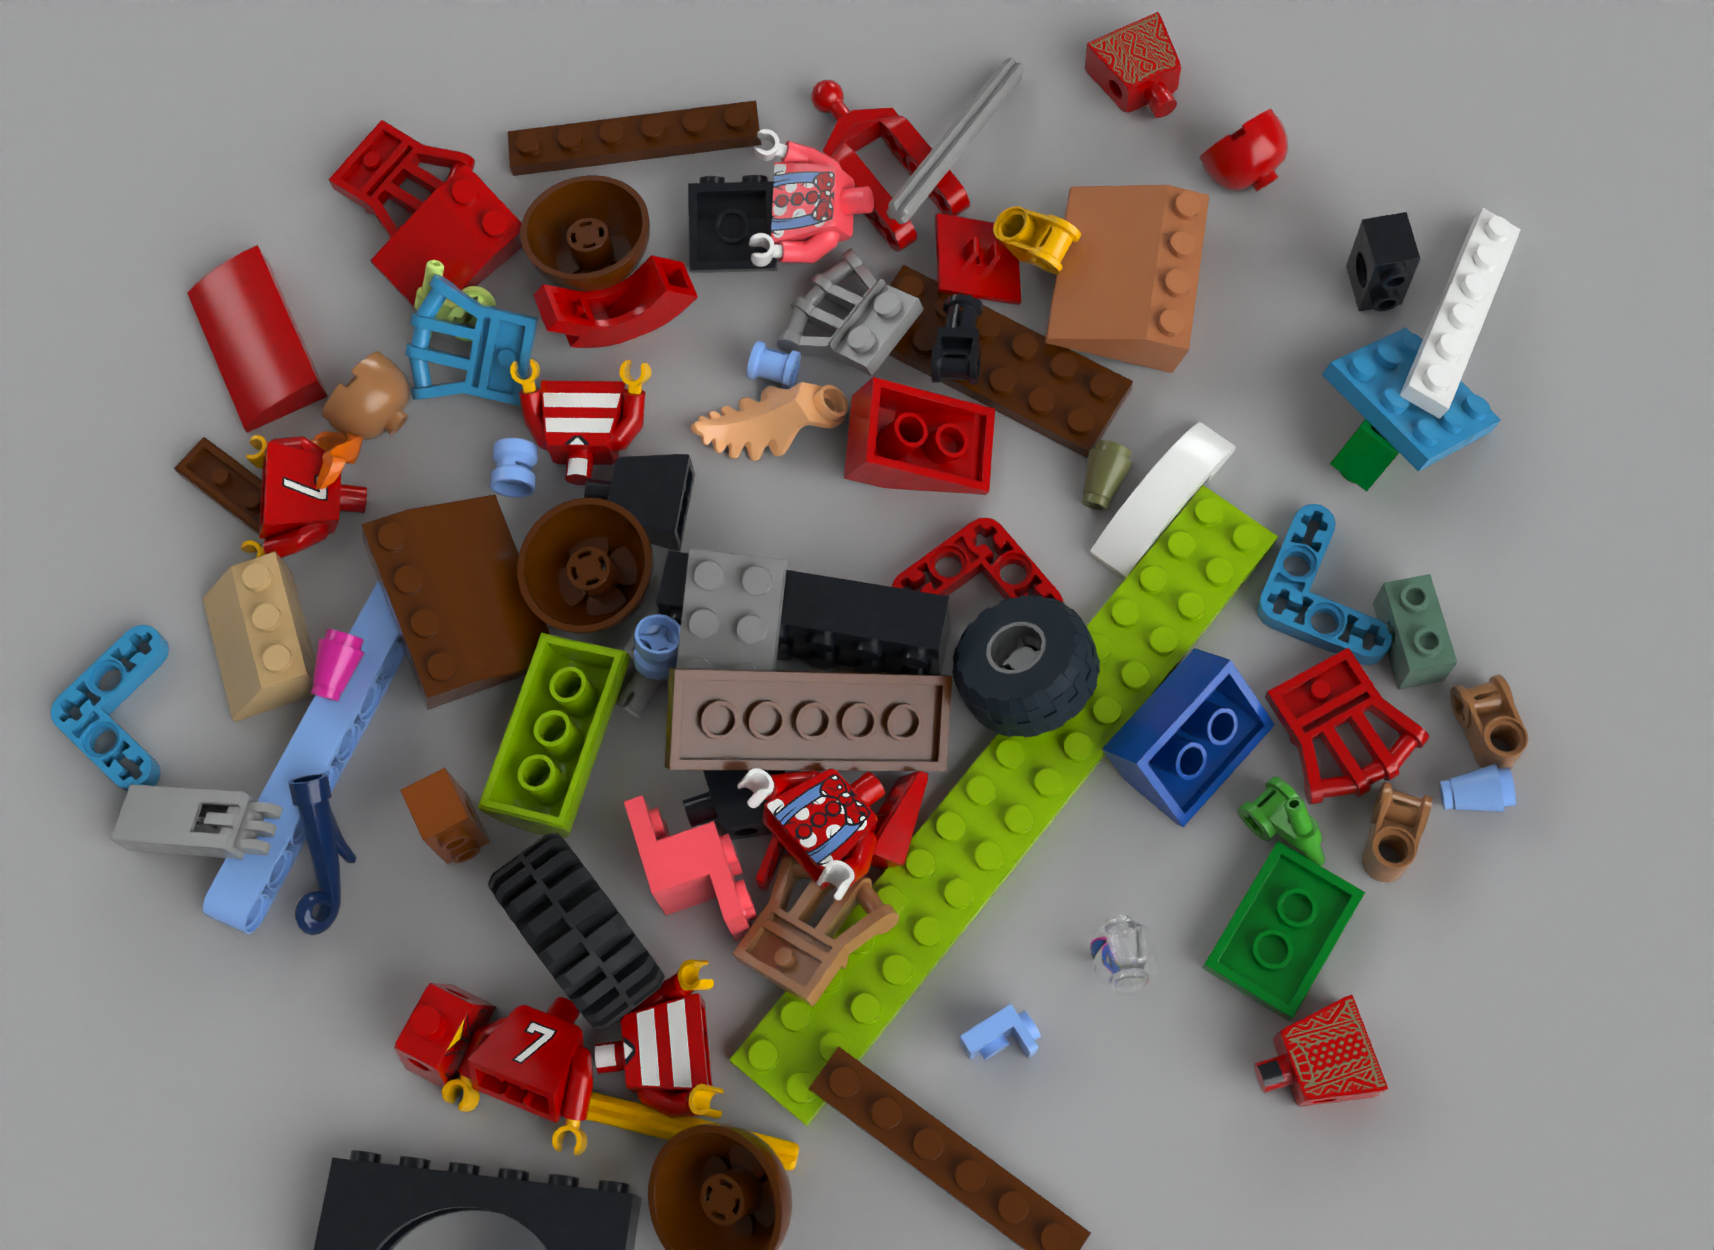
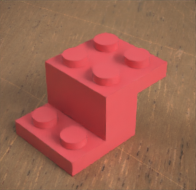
[624,795,758,942]

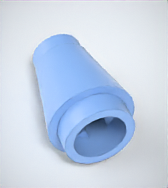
[1439,764,1516,812]

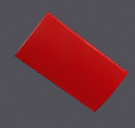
[187,245,328,433]

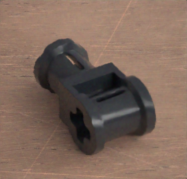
[931,294,983,385]

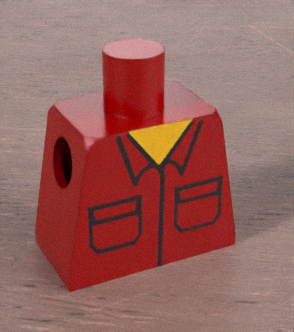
[394,983,496,1088]

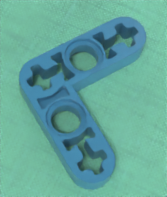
[1257,504,1392,665]
[50,625,169,792]

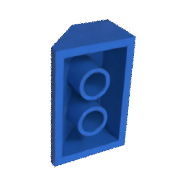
[1102,648,1275,827]

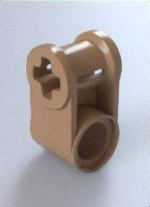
[1450,674,1529,769]
[1362,782,1433,883]

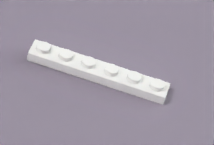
[1399,208,1521,419]

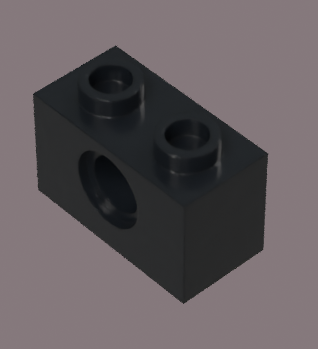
[1346,212,1421,312]

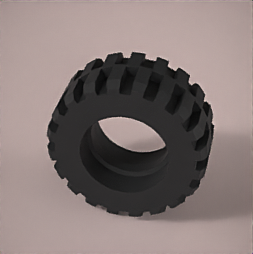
[488,833,665,1030]

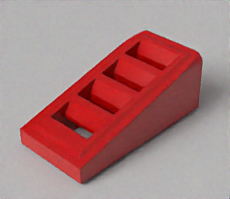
[871,771,929,870]

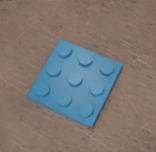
[1322,328,1501,472]

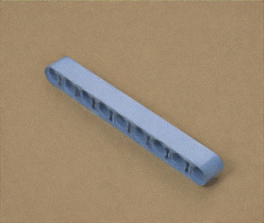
[203,581,406,934]

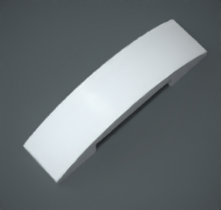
[1089,421,1236,580]

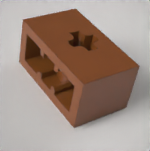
[400,768,490,864]

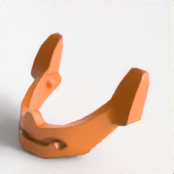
[311,431,363,489]

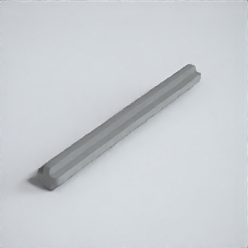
[887,58,1024,224]

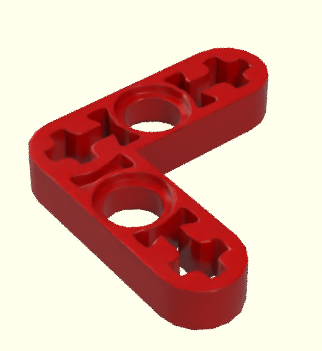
[891,518,1063,602]

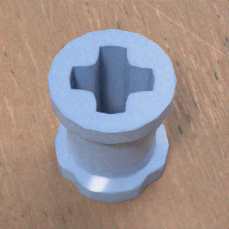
[747,340,801,389]

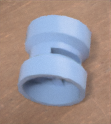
[490,438,538,497]
[634,614,681,680]

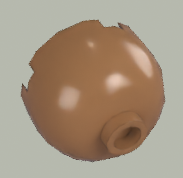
[322,351,409,440]

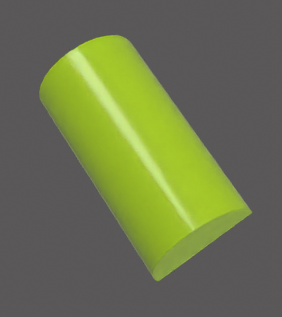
[477,633,631,838]

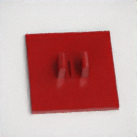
[935,213,1022,305]

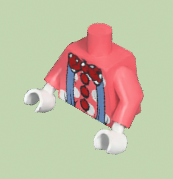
[749,129,874,267]

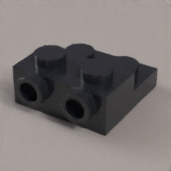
[688,175,777,273]

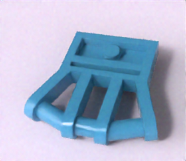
[405,274,539,406]

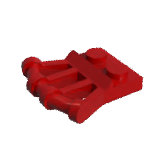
[328,120,475,238]
[1265,647,1429,805]

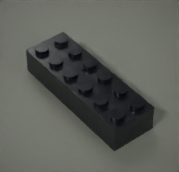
[656,550,950,674]

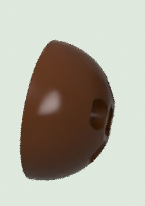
[520,175,650,291]
[517,498,654,634]
[648,1123,792,1250]

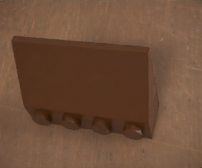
[361,495,550,710]

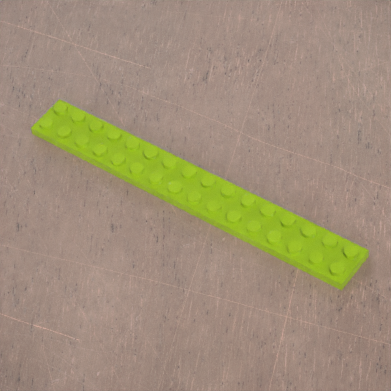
[729,485,1278,1127]

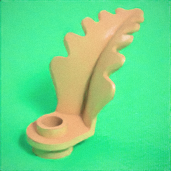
[691,382,848,461]

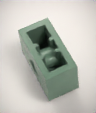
[1373,574,1457,690]

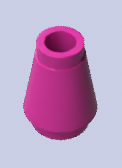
[311,629,365,702]

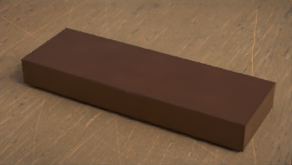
[174,437,266,540]

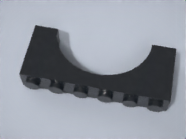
[314,1150,642,1250]

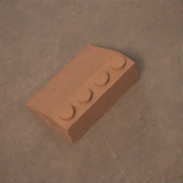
[1045,185,1209,373]

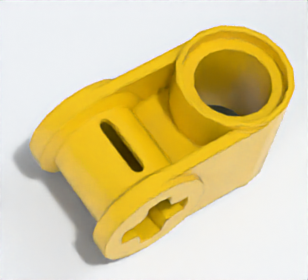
[993,206,1081,275]

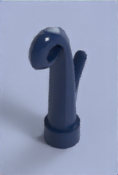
[288,773,357,935]

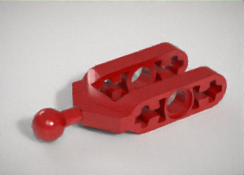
[811,80,970,252]

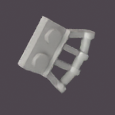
[777,248,924,376]

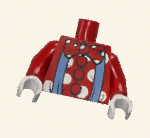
[737,768,885,901]

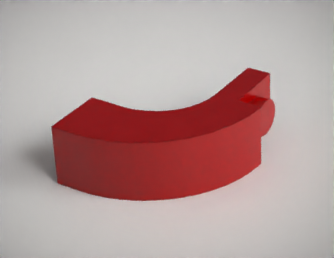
[533,255,698,348]

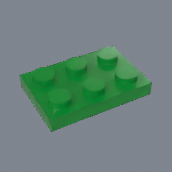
[1202,841,1366,1022]

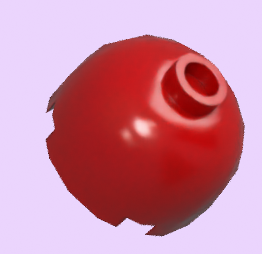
[1199,108,1289,192]

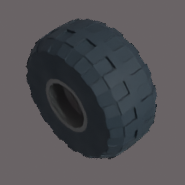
[952,595,1100,737]

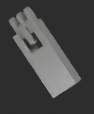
[110,784,283,860]

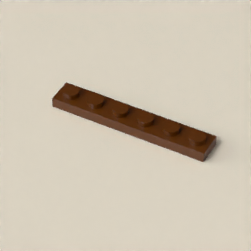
[508,100,762,176]
[808,1046,1091,1250]

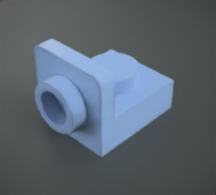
[959,1004,1041,1060]

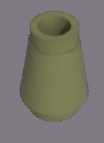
[1081,440,1132,511]

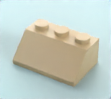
[203,552,316,722]

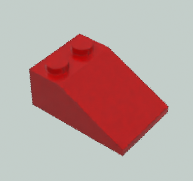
[370,164,522,311]
[844,377,995,495]

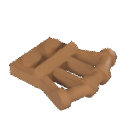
[732,853,899,1007]

